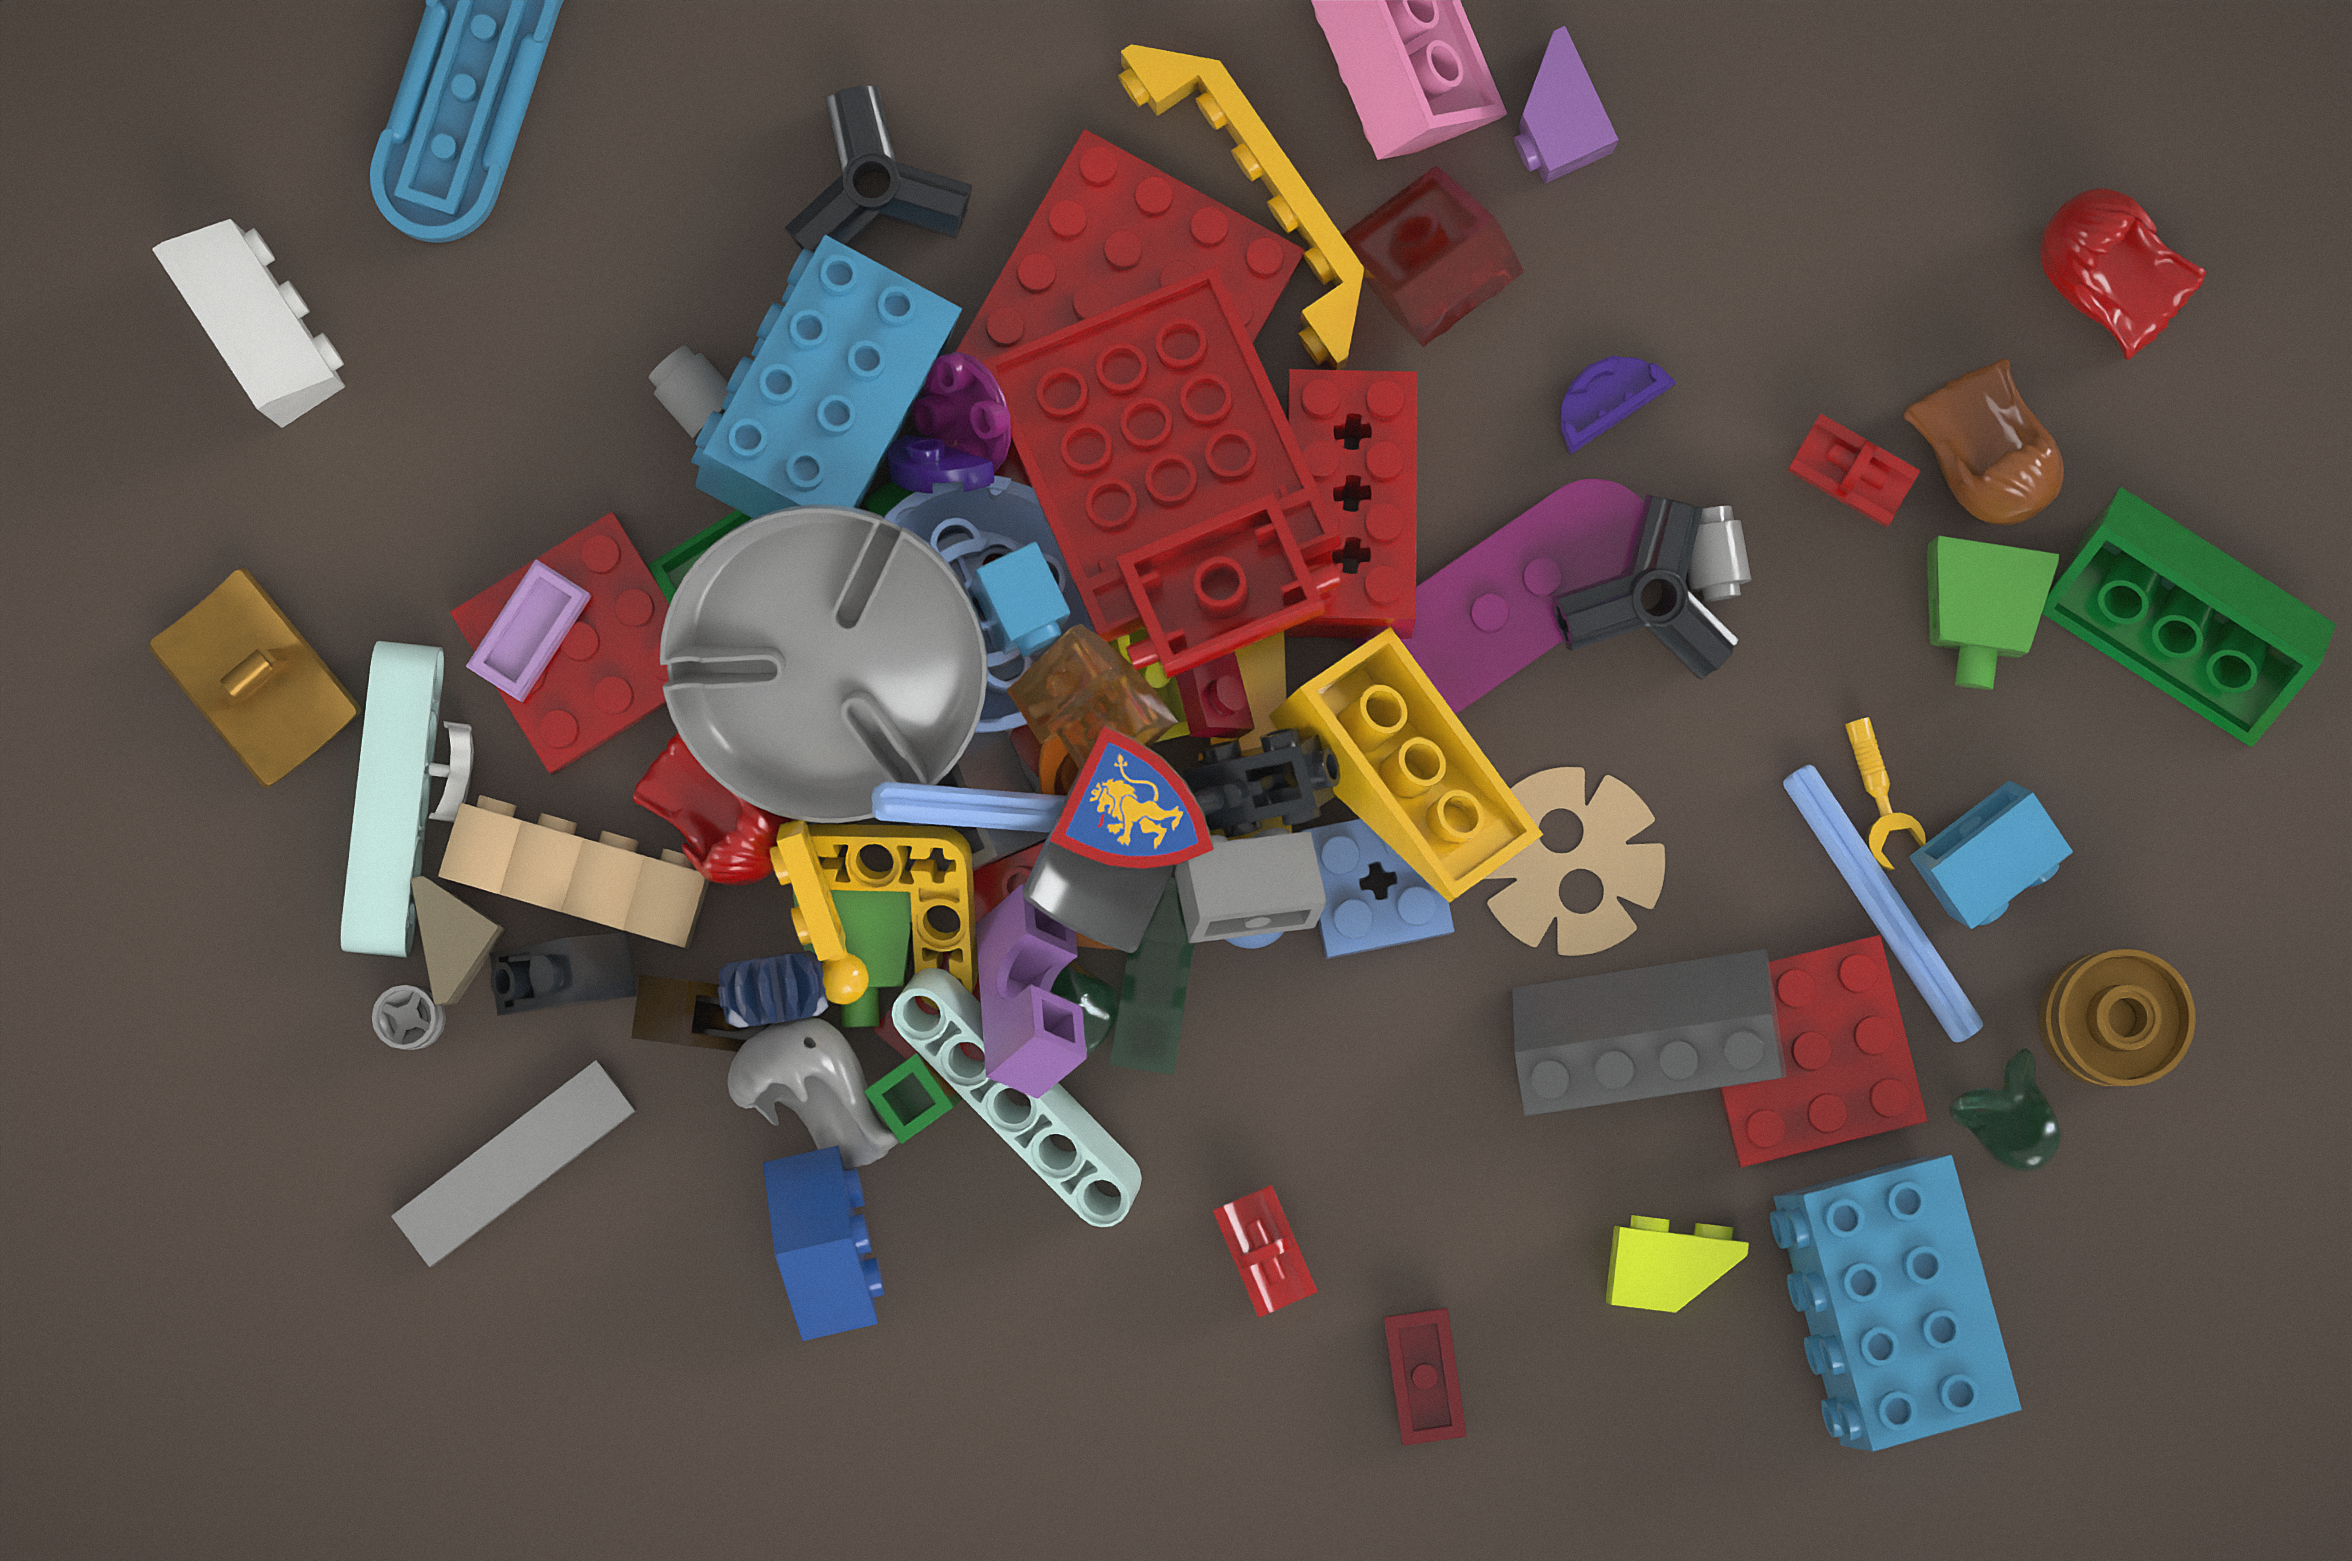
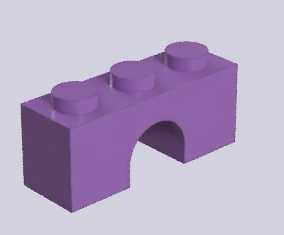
[976,883,1087,1099]

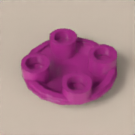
[912,351,1011,473]

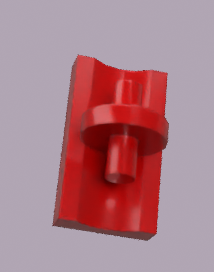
[1787,413,1920,528]
[1213,1185,1318,1318]

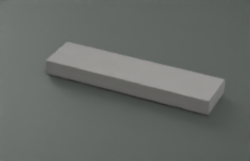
[391,1060,637,1267]

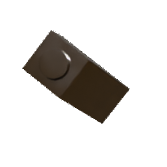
[631,975,777,1052]

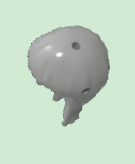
[727,1017,900,1170]

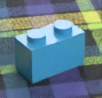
[971,541,1071,658]
[1909,780,2073,930]

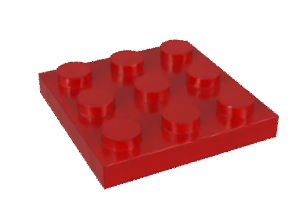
[450,512,670,775]
[1719,935,1928,1167]

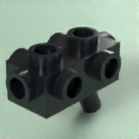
[1183,727,1340,838]

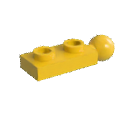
[770,820,869,1004]

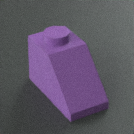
[1514,26,1619,184]

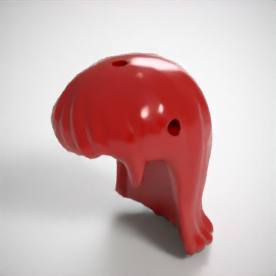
[2040,188,2206,360]
[632,732,796,886]

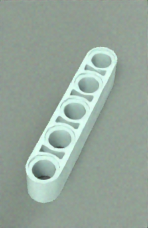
[341,641,444,958]
[892,968,1142,1227]

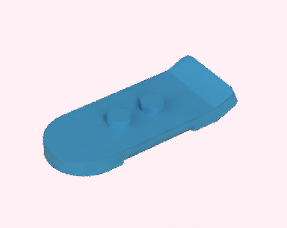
[370,0,564,243]

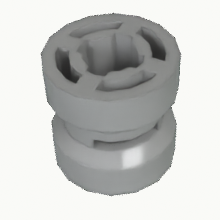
[372,985,446,1050]

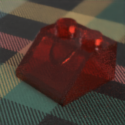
[1342,165,1525,347]

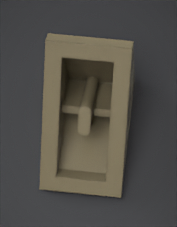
[410,876,507,1006]

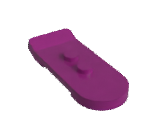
[1353,479,1644,715]

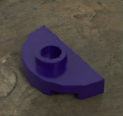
[1560,356,1677,456]
[887,434,995,494]

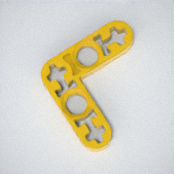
[807,824,978,1010]

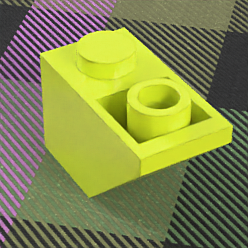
[1605,1215,1749,1313]

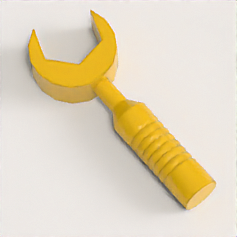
[1845,717,1926,871]

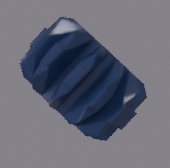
[718,951,828,1028]

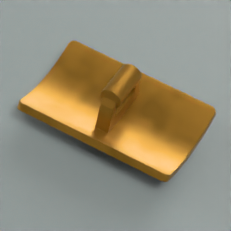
[148,568,361,788]

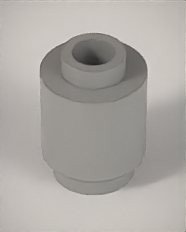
[1686,506,1751,602]

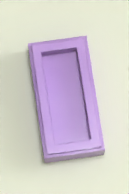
[466,559,592,703]

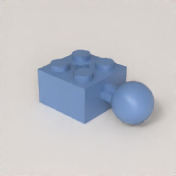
[1225,819,1455,959]

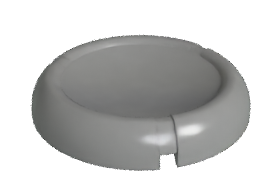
[660,504,988,823]

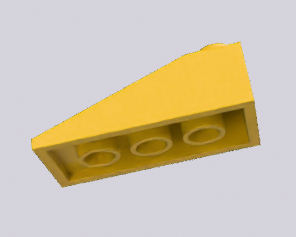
[1269,627,1543,903]

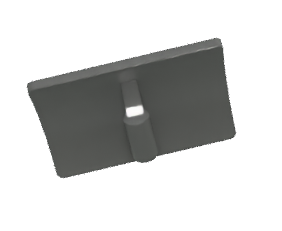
[1022,742,1176,953]

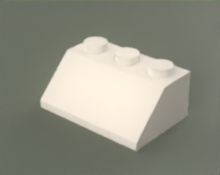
[152,219,346,428]

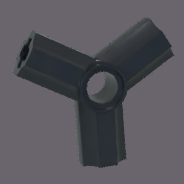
[784,85,972,253]
[1552,494,1738,680]

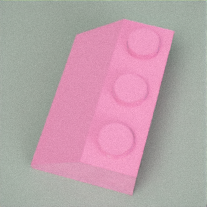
[1311,0,1507,160]

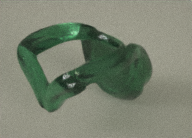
[1949,1048,2061,1172]

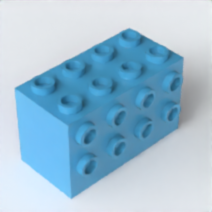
[691,235,962,518]
[1770,1155,2022,1452]

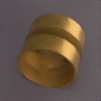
[2038,949,2196,1086]

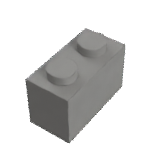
[1174,828,1327,943]

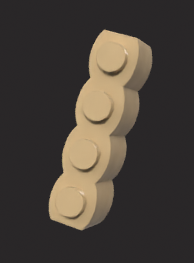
[438,795,710,949]

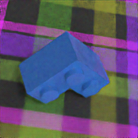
[763,1145,885,1341]

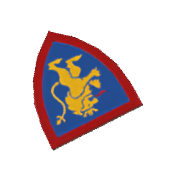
[1050,724,1214,869]

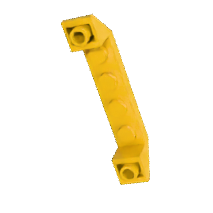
[1118,44,1364,370]

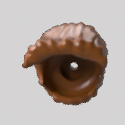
[1903,358,2064,525]

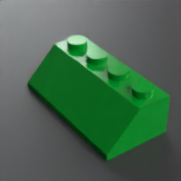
[2042,486,2337,748]

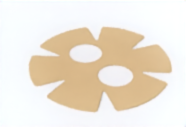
[1483,767,1665,956]

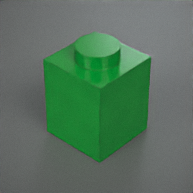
[864,1052,963,1144]

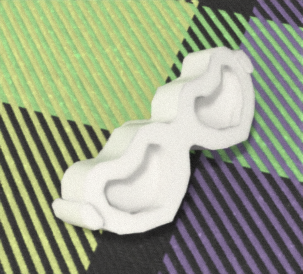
[428,721,474,822]

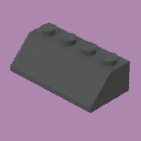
[1512,949,1787,1116]

